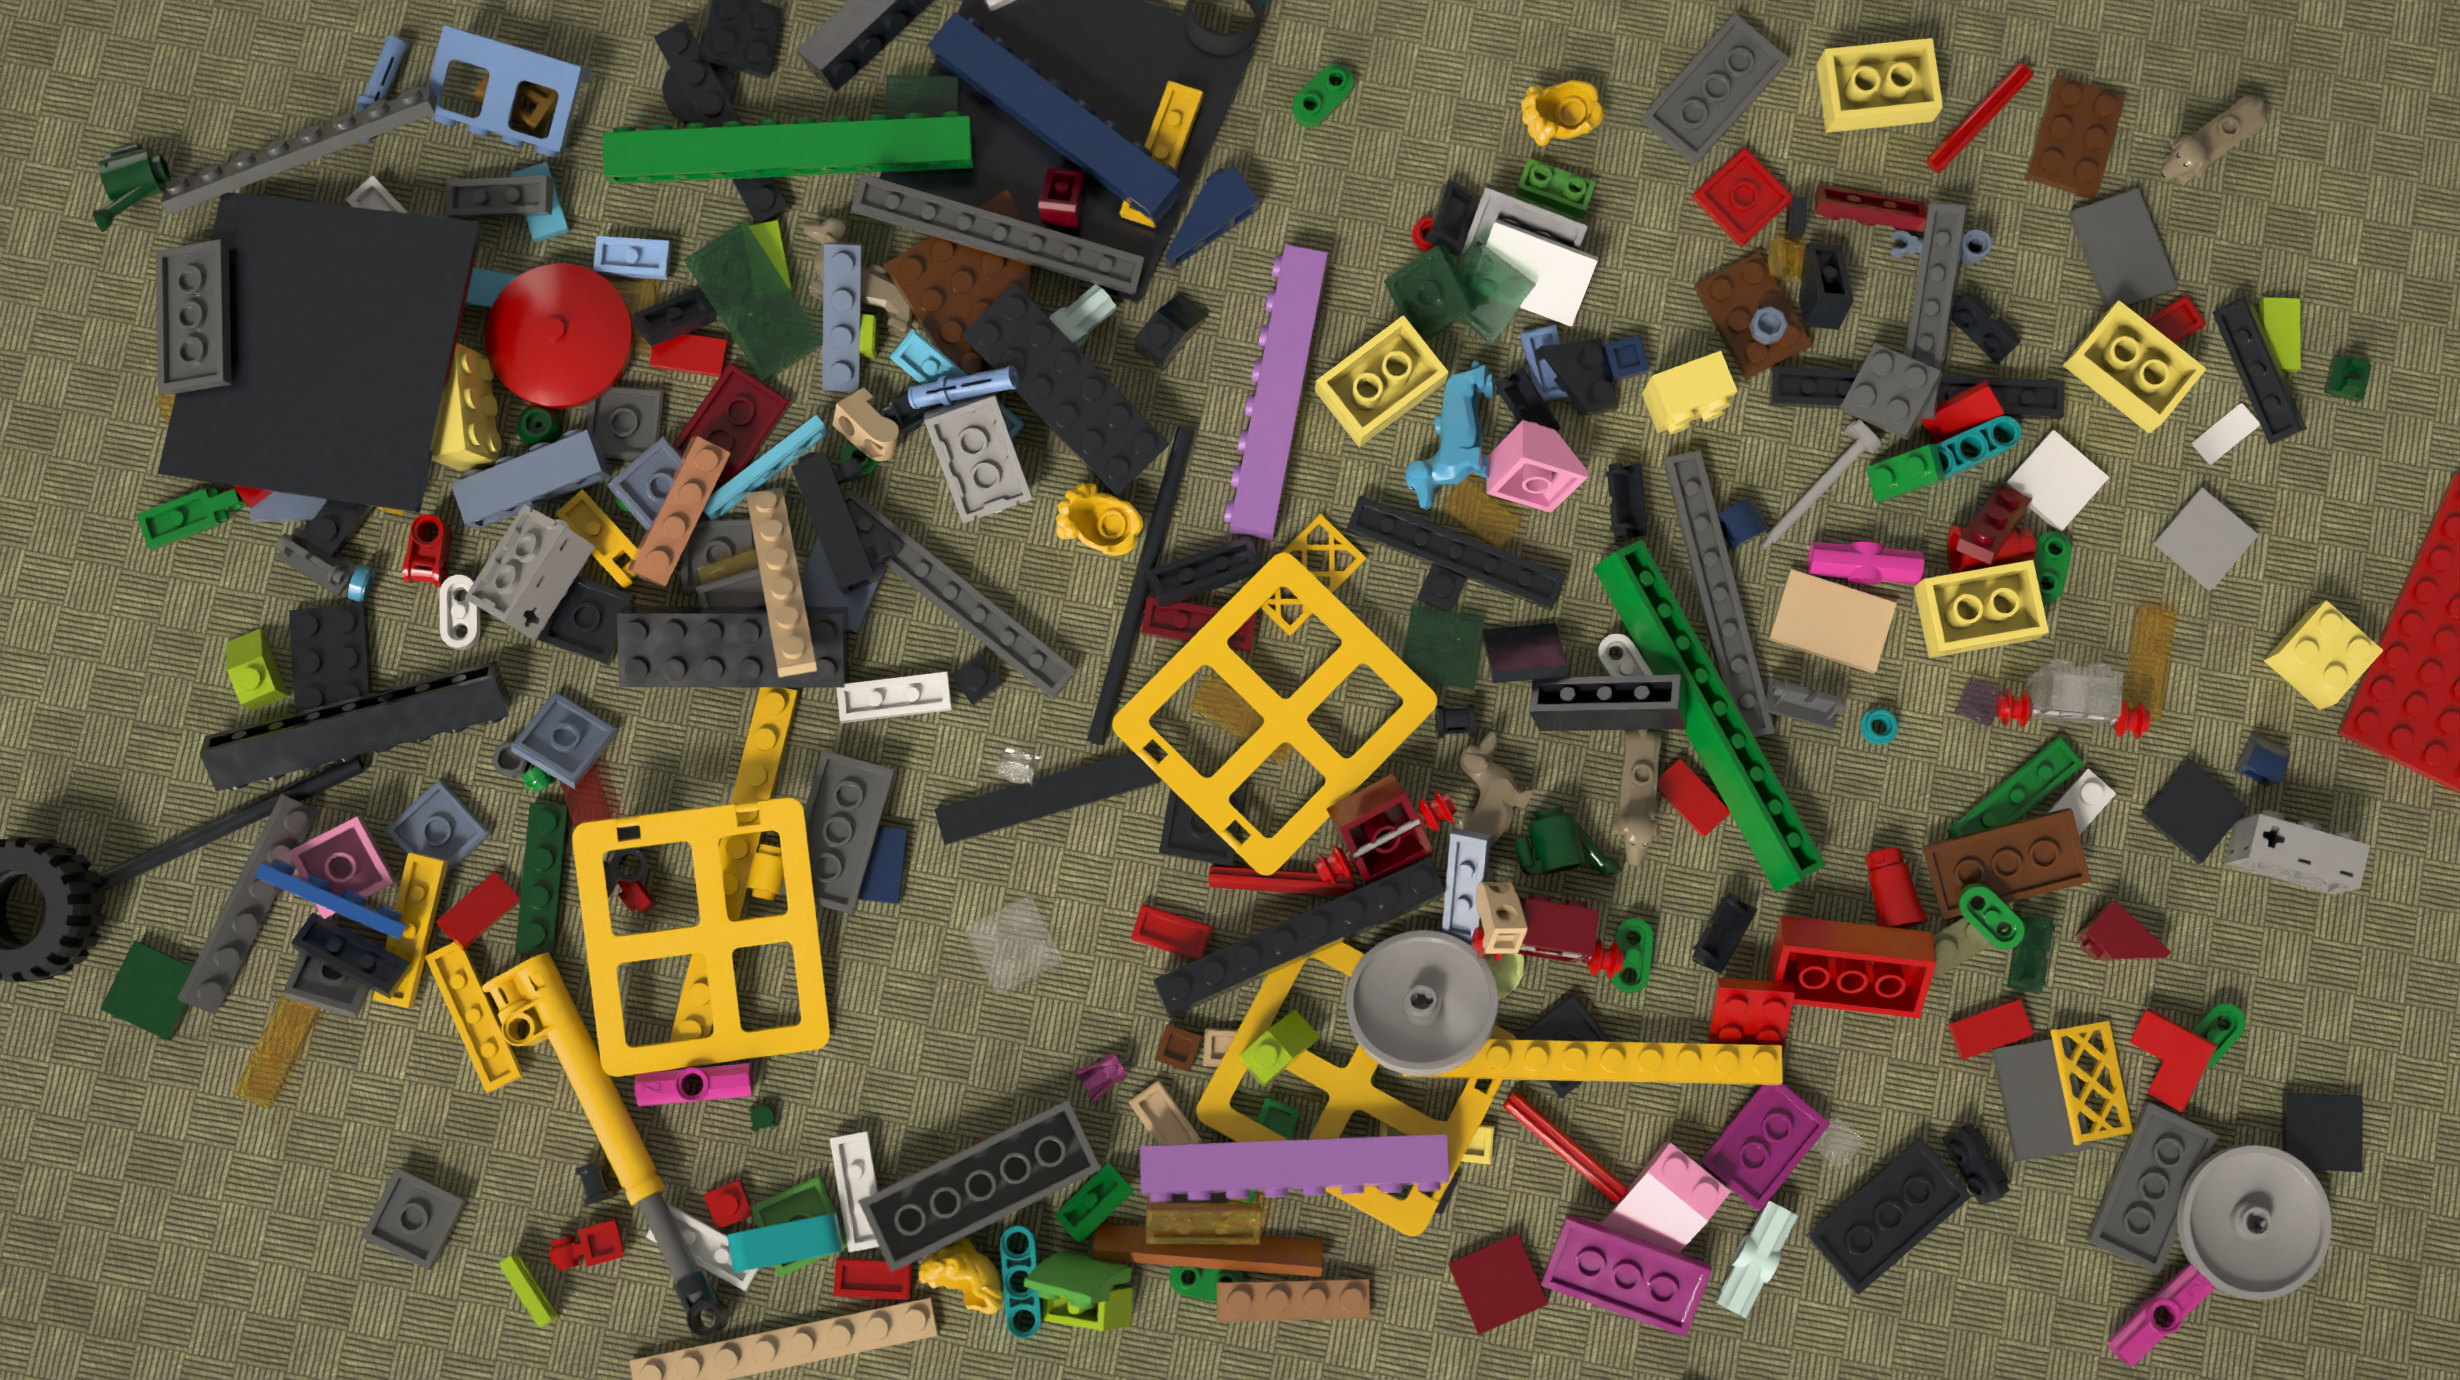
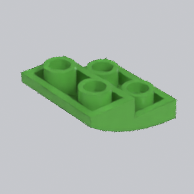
[1515,158,1596,219]
[1024,1250,1132,1309]

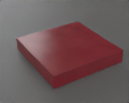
[1447,1233,1549,1335]

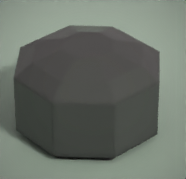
[491,740,530,779]

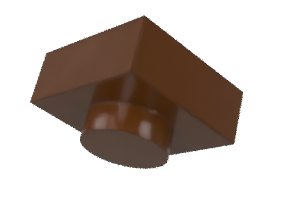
[1154,1024,1202,1072]

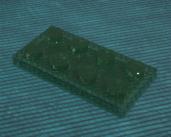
[683,221,823,383]

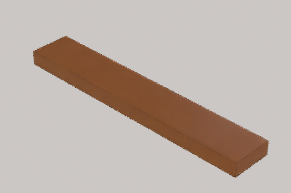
[1093,1223,1323,1277]

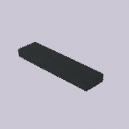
[2212,296,2307,445]

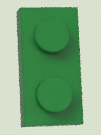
[1866,444,1946,502]
[1054,1162,1135,1244]

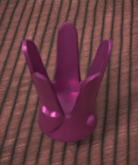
[1073,1052,1131,1105]

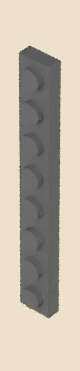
[160,85,437,215]
[850,173,1145,295]
[1663,450,1775,739]
[844,488,1077,700]

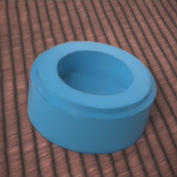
[348,563,375,602]

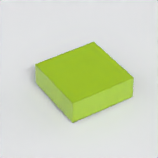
[859,314,879,360]

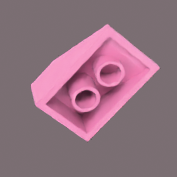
[1600,1142,1731,1253]

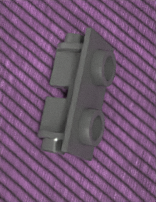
[276,527,358,596]
[1765,677,1846,730]

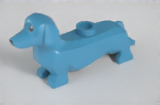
[1405,360,1495,510]

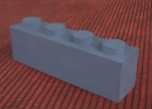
[451,429,612,530]

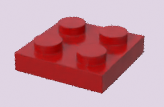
[1707,977,1795,1049]

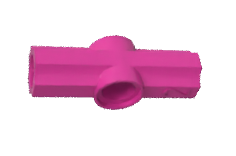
[1807,542,1925,585]
[634,1063,754,1107]
[2106,1264,2214,1367]

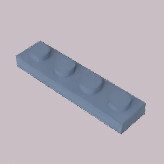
[822,242,862,391]

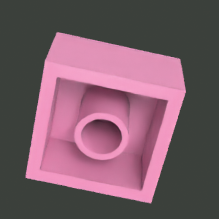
[287,815,396,919]

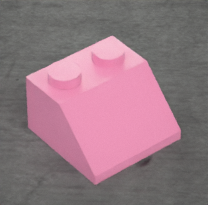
[1487,420,1588,513]

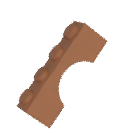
[627,436,730,587]

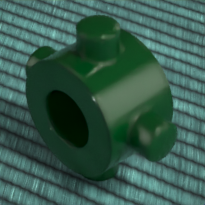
[748,1102,778,1132]

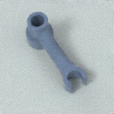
[1890,229,1992,265]

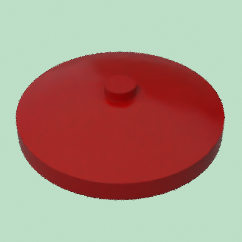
[485,263,634,409]

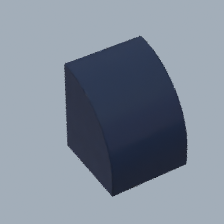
[1718,497,1771,551]
[2233,731,2290,787]

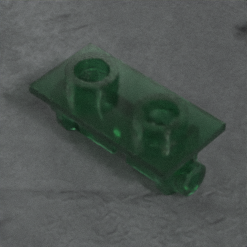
[2007,913,2056,995]

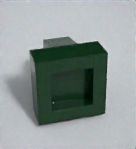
[2323,355,2372,403]

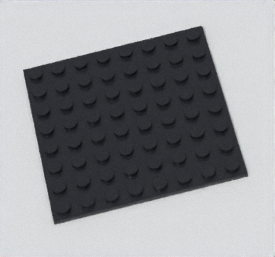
[879,0,1255,305]
[158,192,483,513]

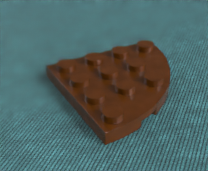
[884,189,1031,375]

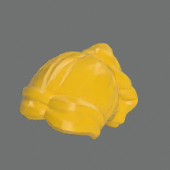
[1521,80,1604,146]
[1056,483,1143,556]
[919,1237,1004,1314]

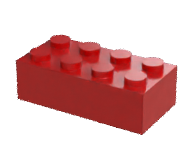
[1766,915,1936,1019]

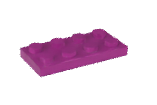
[1541,1213,1712,1337]

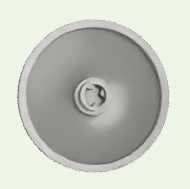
[1346,930,1499,1076]
[2177,1145,2332,1300]

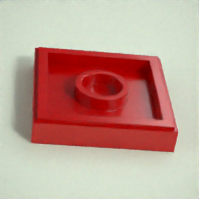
[1691,147,1794,248]

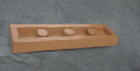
[1216,1279,1370,1322]

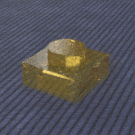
[1768,238,1803,283]

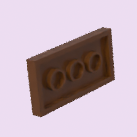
[1922,807,2091,920]

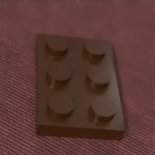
[2024,75,2126,199]
[1694,251,1812,381]

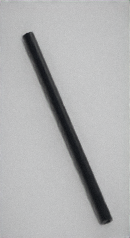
[1086,426,1195,746]
[45,756,365,904]

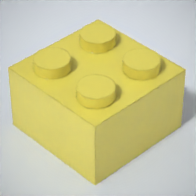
[1642,351,1737,434]
[2263,600,2383,710]

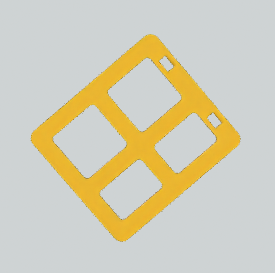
[1112,553,1437,876]
[572,797,830,1077]
[1196,942,1517,1237]

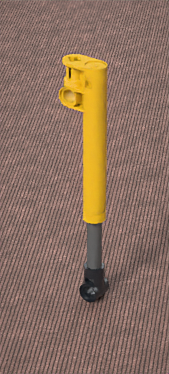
[482,952,730,1336]

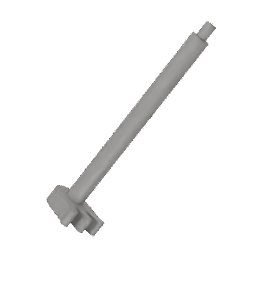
[1760,419,1881,550]

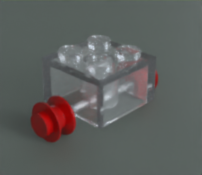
[1995,659,2151,739]

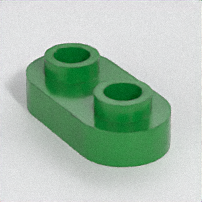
[1292,64,1354,128]
[2033,531,2072,605]
[1958,883,2025,949]
[1611,918,1654,994]
[2190,1003,2246,1069]
[1169,1266,1245,1302]

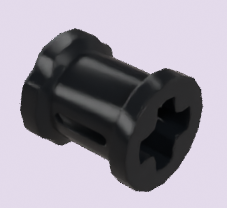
[1435,704,1476,739]
[575,1159,618,1206]

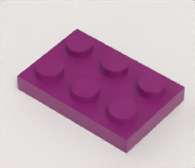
[1698,1083,1831,1212]

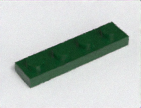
[515,803,570,956]

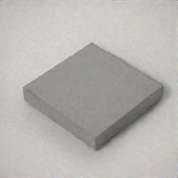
[2152,487,2259,591]

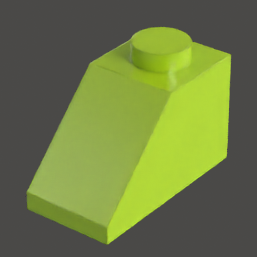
[226,628,289,711]
[1239,1009,1320,1088]
[1042,1285,1133,1331]

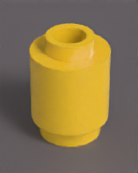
[746,844,784,901]

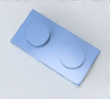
[593,236,672,280]

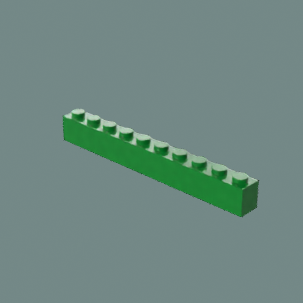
[602,111,974,185]
[1593,540,1827,893]

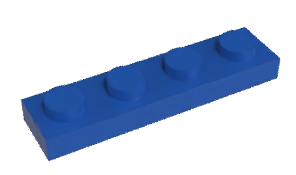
[255,858,408,939]

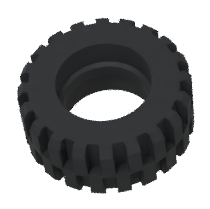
[0,837,106,982]

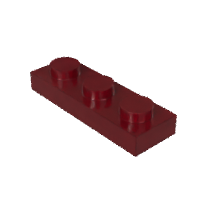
[1814,184,1927,232]
[1956,484,2033,565]
[1141,596,1257,653]

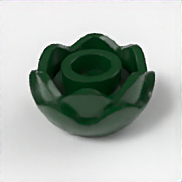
[517,405,563,446]

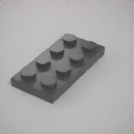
[1640,13,1790,167]
[156,239,232,395]
[780,750,896,915]
[2085,1102,2219,1274]

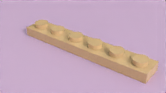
[746,487,817,677]

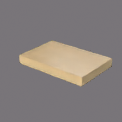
[1768,569,1897,674]

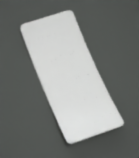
[2192,403,2260,465]

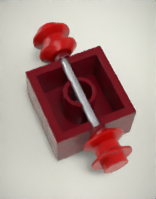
[1313,774,1457,887]
[1472,894,1624,979]

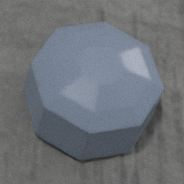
[1749,306,1788,345]

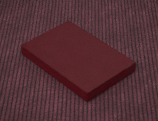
[672,362,792,487]

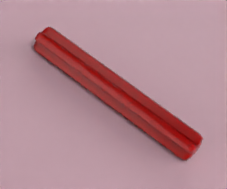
[1926,63,2033,173]
[1208,865,1356,897]
[1503,1092,1628,1202]

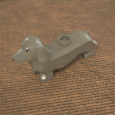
[2160,95,2271,187]
[802,217,922,338]
[1612,729,1663,867]
[1457,731,1534,882]

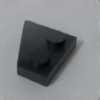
[1535,339,1619,416]

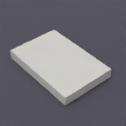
[1470,219,1598,327]

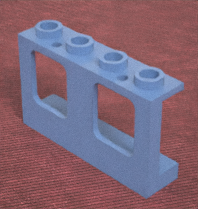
[428,25,592,158]

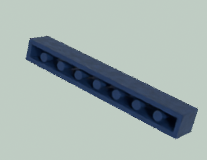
[928,12,1184,225]

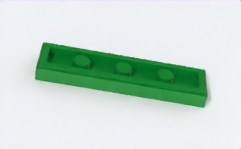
[1947,735,2085,837]

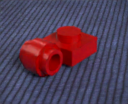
[548,1219,626,1271]

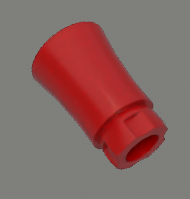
[1947,525,2036,574]
[1865,847,1929,929]

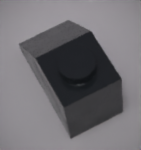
[1799,243,1854,330]
[1134,293,1208,372]

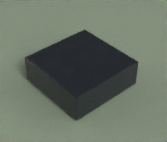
[1784,197,1807,243]

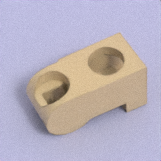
[832,387,899,461]
[1475,882,1528,954]

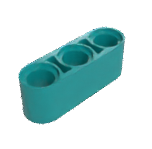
[1932,416,2021,485]
[727,1213,844,1273]
[1000,1225,1043,1339]

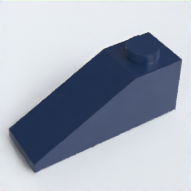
[1165,165,1259,271]

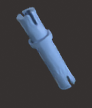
[356,36,409,144]
[908,365,1019,409]

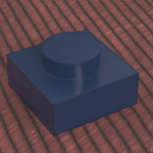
[1603,335,1649,382]

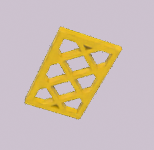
[1260,513,1367,637]
[2050,1021,2133,1145]

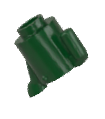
[93,142,171,233]
[1514,807,1623,877]

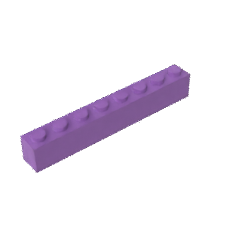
[1224,245,1328,541]
[1140,1134,1450,1202]

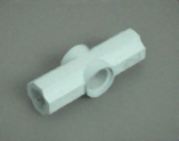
[1049,284,1117,349]
[1715,1201,1798,1318]

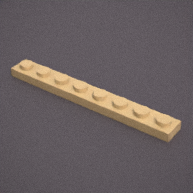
[629,1297,939,1380]

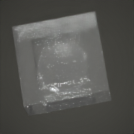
[995,748,1041,784]
[1812,1116,1866,1170]

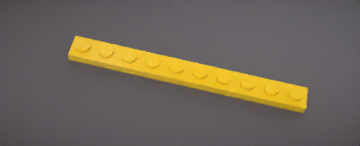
[670,687,799,1041]
[1402,1039,1783,1085]

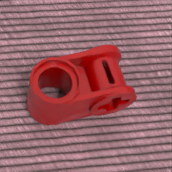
[402,514,453,588]

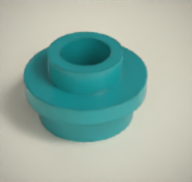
[1860,708,1898,745]

